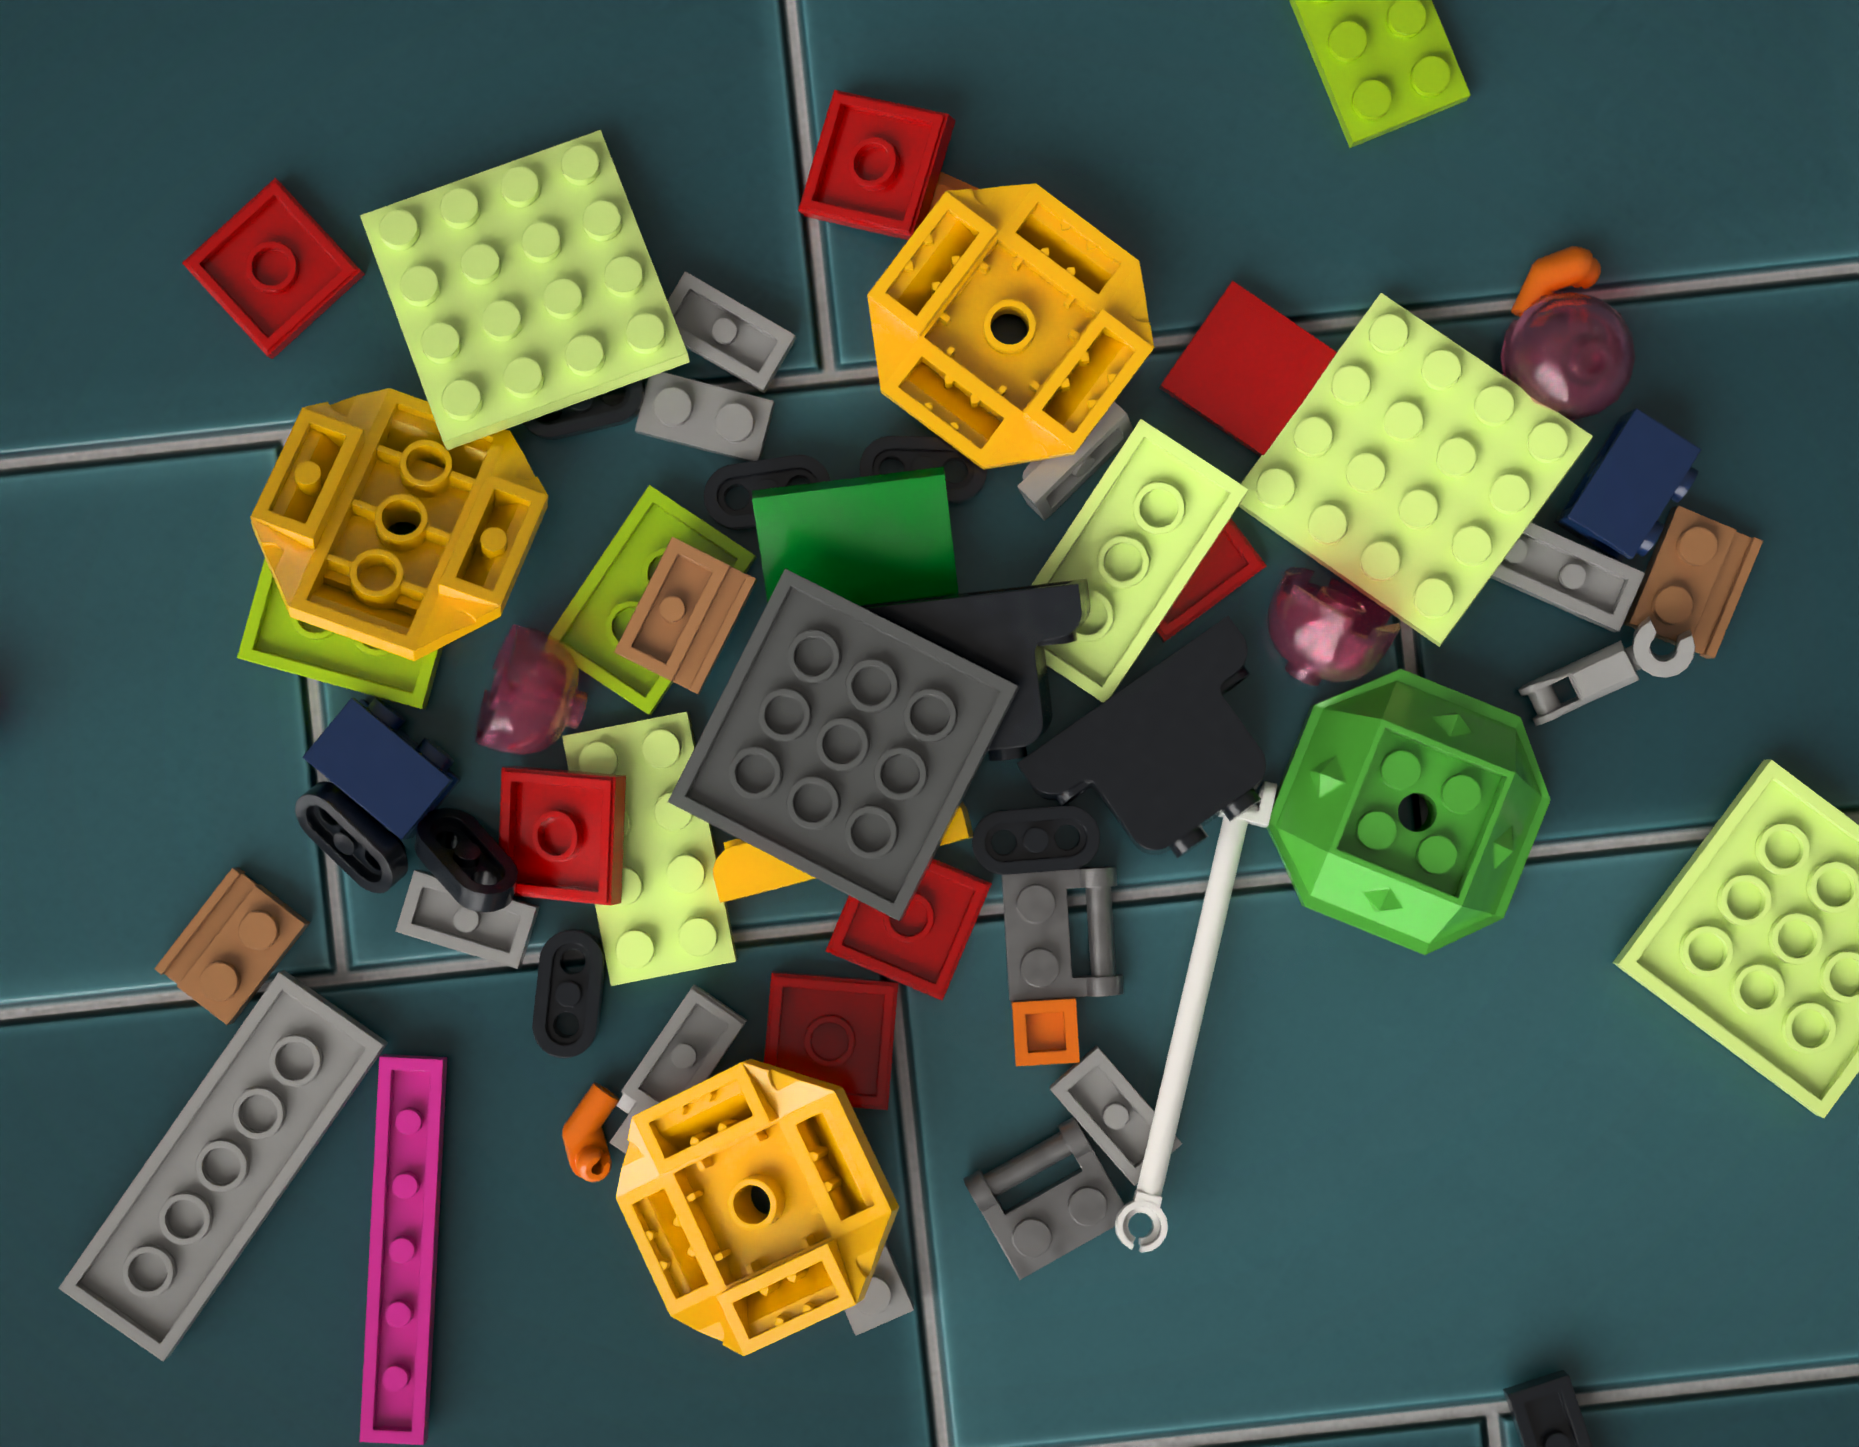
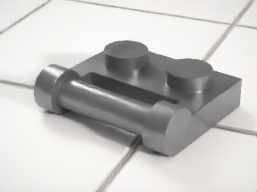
[1001,866,1124,1001]
[963,1117,1124,1280]

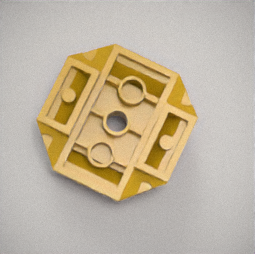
[250,388,548,661]

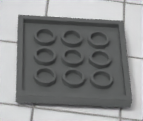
[668,569,1019,921]

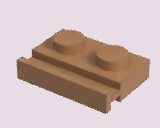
[1624,506,1763,659]
[614,537,757,695]
[154,867,310,1025]

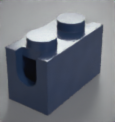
[1554,408,1702,562]
[302,697,461,840]

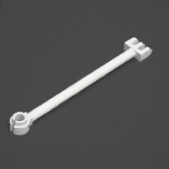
[1115,781,1277,1253]

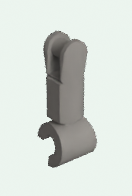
[1518,616,1695,726]

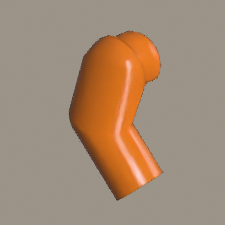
[1511,246,1601,323]
[562,1082,620,1182]

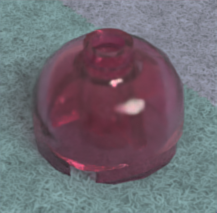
[1501,291,1636,420]
[1267,567,1401,686]
[475,624,588,756]

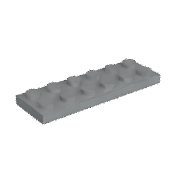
[58,970,388,1362]

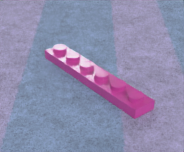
[359,1054,447,1445]

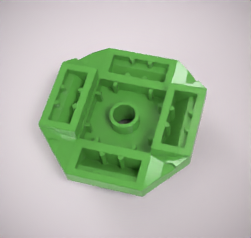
[1266,669,1551,955]

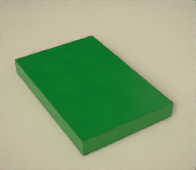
[752,467,959,606]

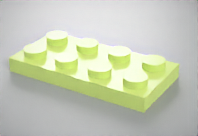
[1032,419,1249,703]
[562,712,737,986]

